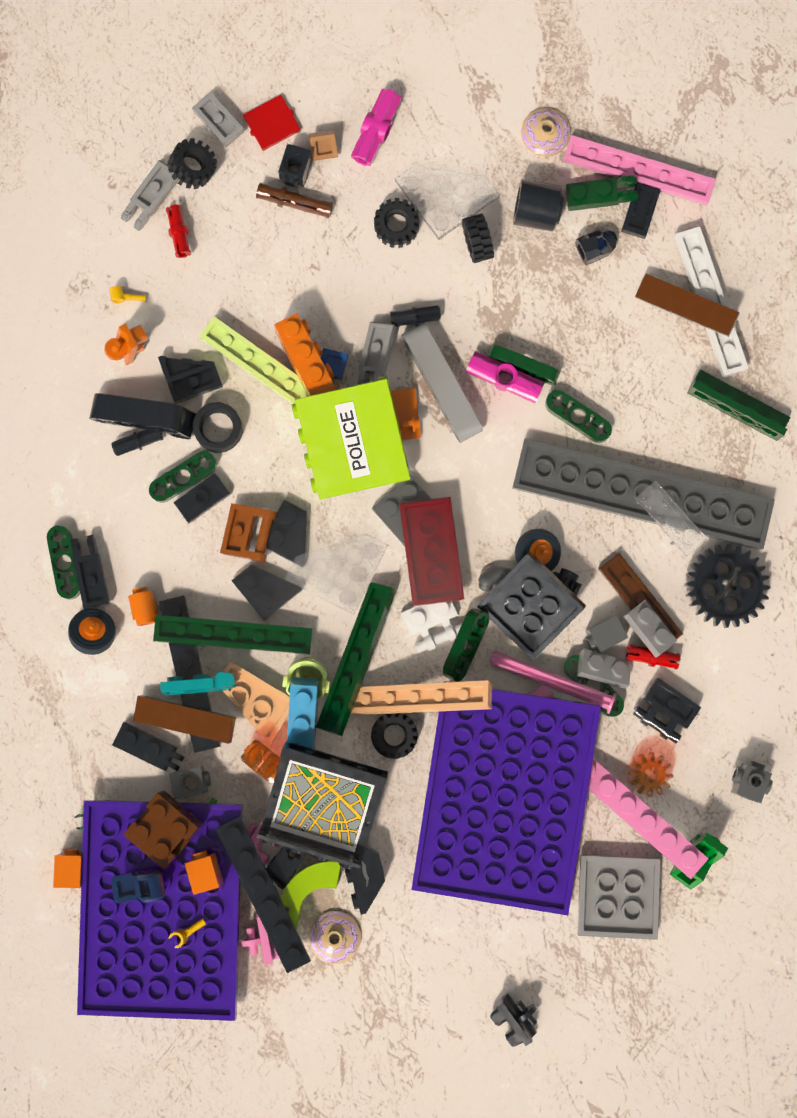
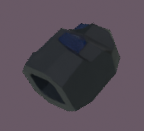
[575,229,617,265]

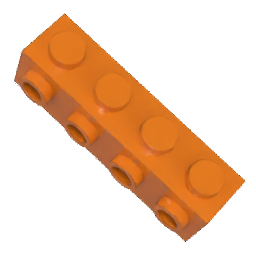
[274,313,341,396]

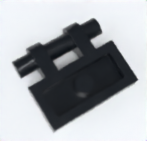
[633,678,702,744]

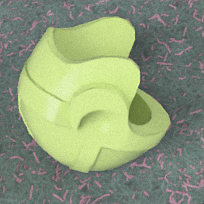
[282,657,330,700]

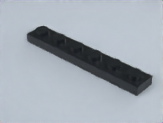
[159,595,221,753]
[216,816,311,973]

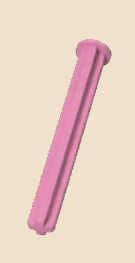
[490,651,617,714]

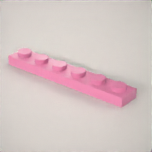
[563,135,716,206]
[588,759,708,879]

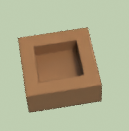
[309,130,338,161]

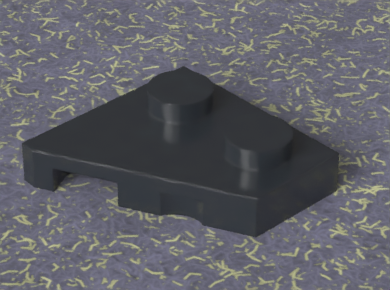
[158,356,223,404]
[266,499,307,568]
[231,564,302,621]

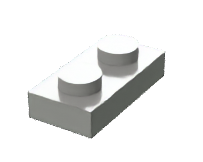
[192,92,244,148]
[623,600,677,658]
[577,648,631,689]

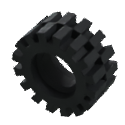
[168,138,217,189]
[374,198,419,248]
[462,213,494,263]
[371,713,418,759]

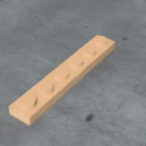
[350,680,492,715]

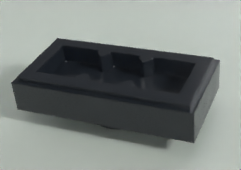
[621,183,661,239]
[173,473,231,524]

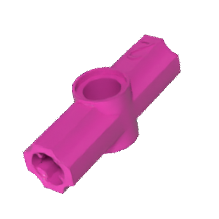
[351,89,401,166]
[466,351,545,404]

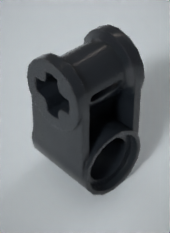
[266,846,306,890]

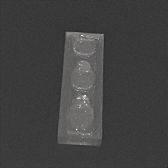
[635,481,707,557]

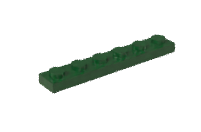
[316,582,396,736]
[153,615,312,655]

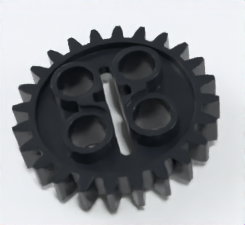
[684,544,771,628]

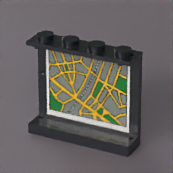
[256,741,388,869]

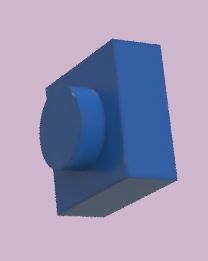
[321,348,348,380]

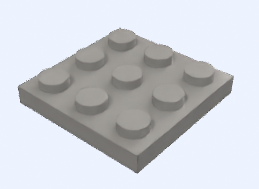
[577,855,660,940]

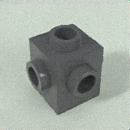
[731,761,773,803]

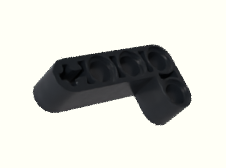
[89,393,196,440]

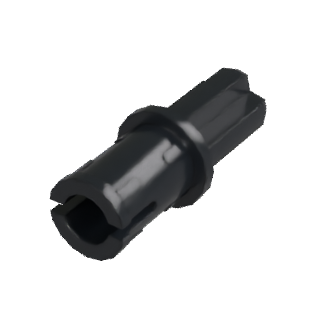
[390,305,441,327]
[111,430,164,456]

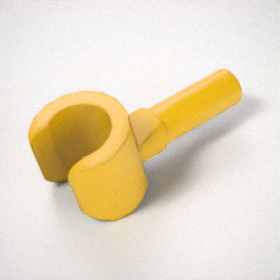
[109,286,146,304]
[169,919,206,948]

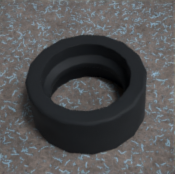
[193,402,243,453]

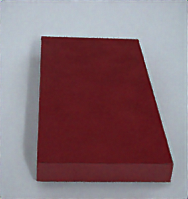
[399,497,465,606]

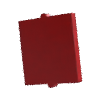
[243,95,301,151]

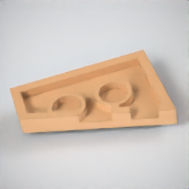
[223,661,290,746]

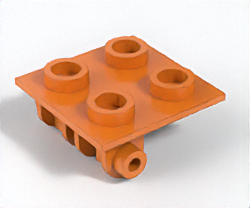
[391,388,421,440]

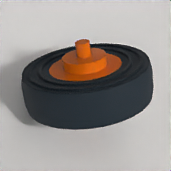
[515,529,561,571]
[68,608,116,655]

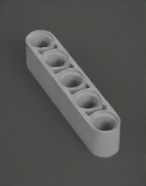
[401,323,483,443]

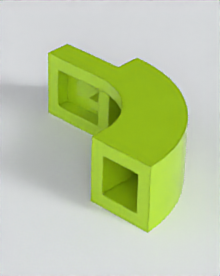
[281,860,341,930]

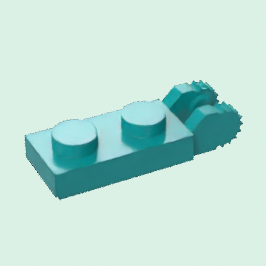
[160,672,236,696]

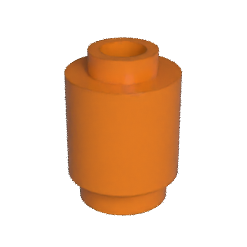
[128,587,159,626]

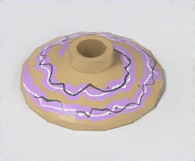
[521,108,571,157]
[309,911,361,964]

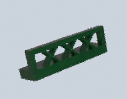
[687,369,791,441]

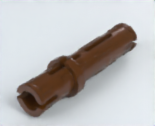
[256,182,333,219]

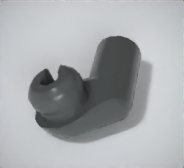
[478,566,512,591]

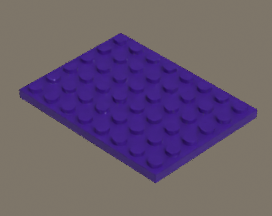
[411,681,601,916]
[77,800,243,1021]

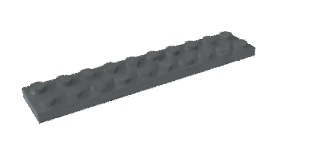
[512,438,775,550]

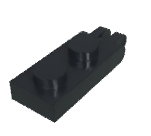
[112,722,185,771]

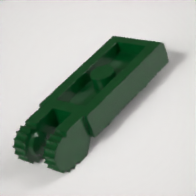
[566,175,639,211]

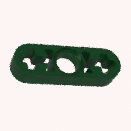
[487,345,560,385]
[545,390,612,443]
[149,451,217,503]
[46,525,80,600]
[443,609,489,682]
[564,655,624,717]

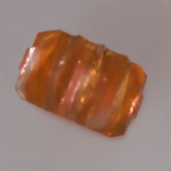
[241,740,281,782]
[628,752,673,797]

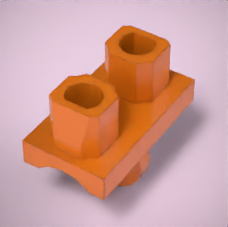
[104,323,147,365]

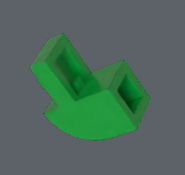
[670,832,728,890]

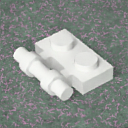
[400,602,462,653]

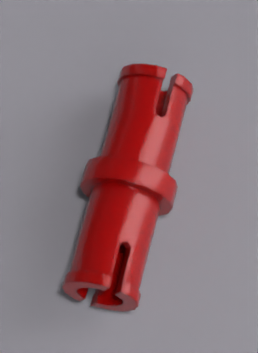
[166,205,191,258]
[626,644,681,670]

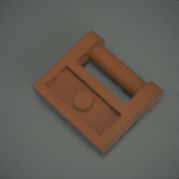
[220,503,277,563]

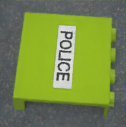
[292,375,410,500]

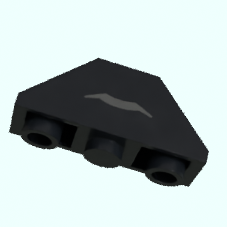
[344,845,385,915]

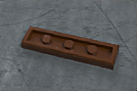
[635,274,740,337]
[598,553,683,639]
[133,695,236,744]

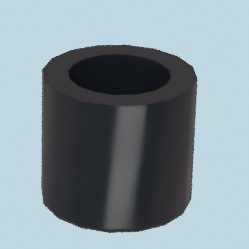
[513,179,564,232]

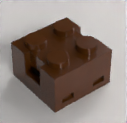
[123,790,204,869]

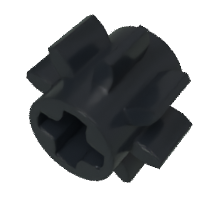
[553,568,582,596]

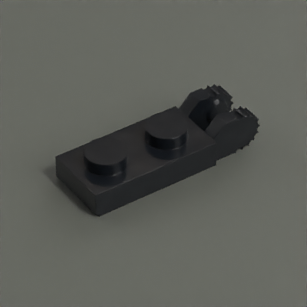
[71,535,111,609]

